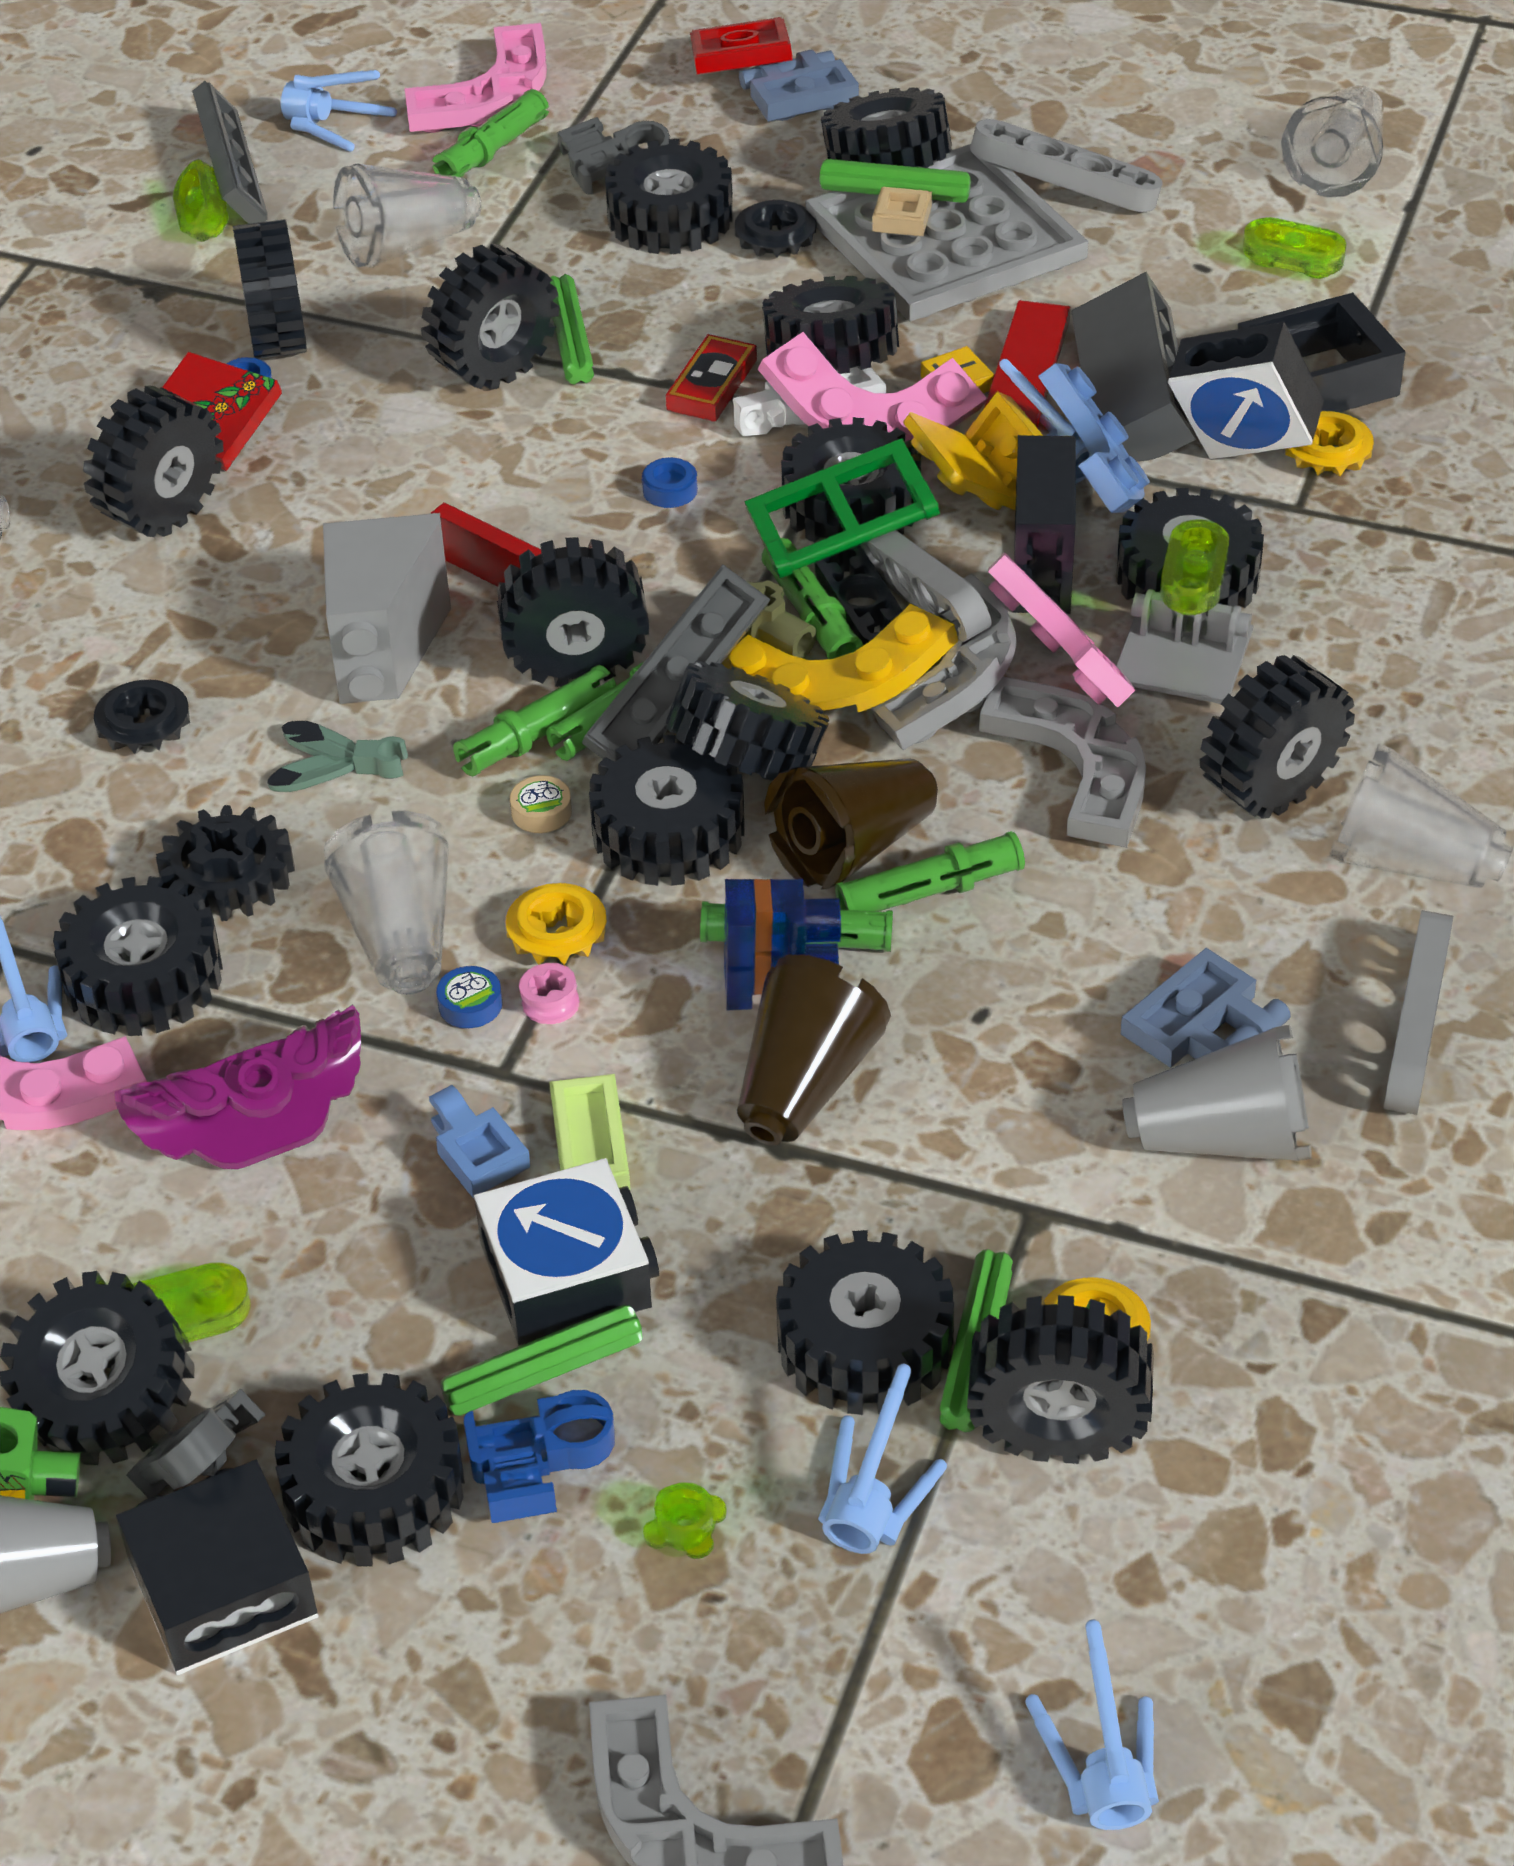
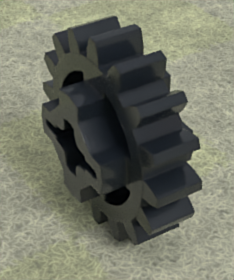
[156,805,295,921]

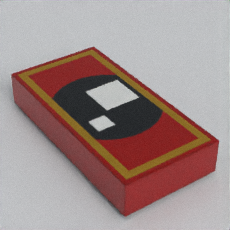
[666,334,757,422]

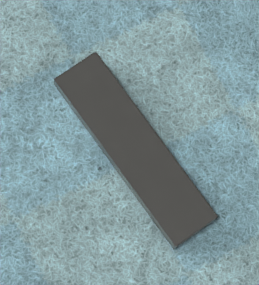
[192,81,268,224]
[582,565,770,761]

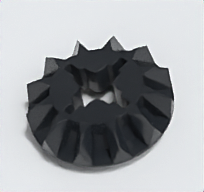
[734,200,816,258]
[94,680,190,754]

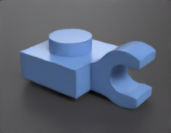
[429,1085,530,1198]

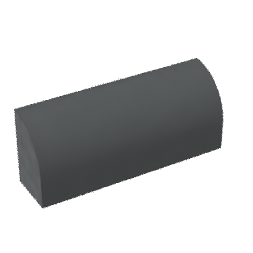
[1071,272,1196,462]

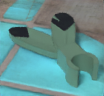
[267,721,408,792]

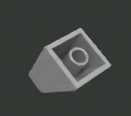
[323,513,451,704]

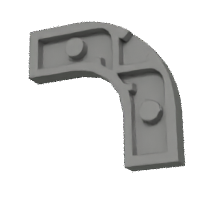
[871,573,1016,750]
[979,676,1146,848]
[589,1695,843,1866]

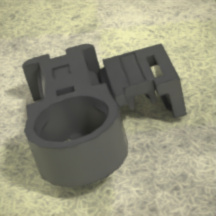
[557,117,670,195]
[126,1389,266,1498]

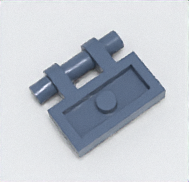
[739,49,859,122]
[1120,948,1291,1068]

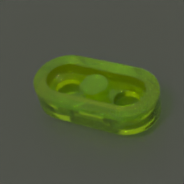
[173,159,228,242]
[1243,217,1346,279]
[1160,519,1229,615]
[133,1262,251,1342]

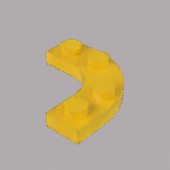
[722,604,959,712]

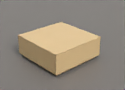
[872,187,932,236]

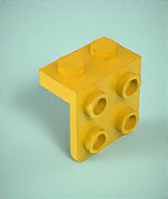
[903,391,1043,510]

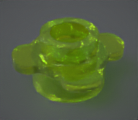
[643,1482,727,1559]

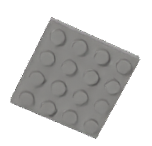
[806,144,1088,322]

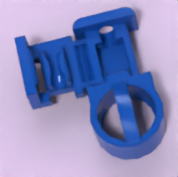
[464,1390,615,1523]

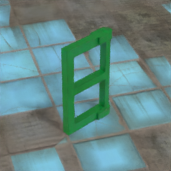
[744,438,940,579]

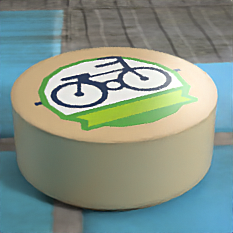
[510,775,572,833]

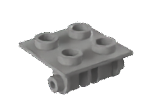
[1116,589,1253,704]

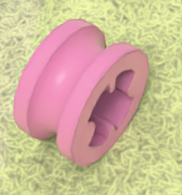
[519,963,580,1025]

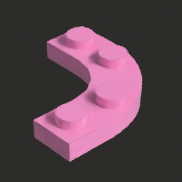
[404,23,547,133]
[758,332,987,442]
[988,552,1135,707]
[0,1036,147,1130]

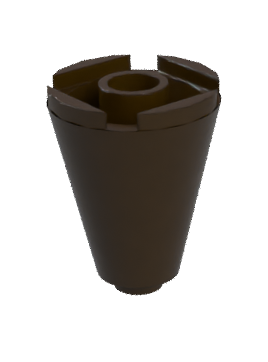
[764,758,938,890]
[737,955,891,1146]

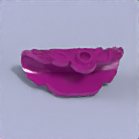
[114,1004,361,1170]

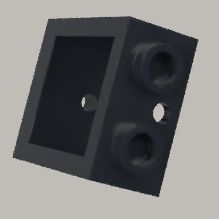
[1238,292,1406,412]
[1013,435,1076,614]

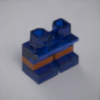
[724,879,841,1011]

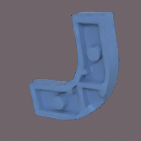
[1038,363,1150,513]

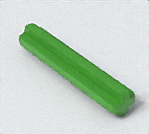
[819,159,971,203]
[550,274,594,385]
[939,1249,1013,1433]
[441,1305,643,1416]

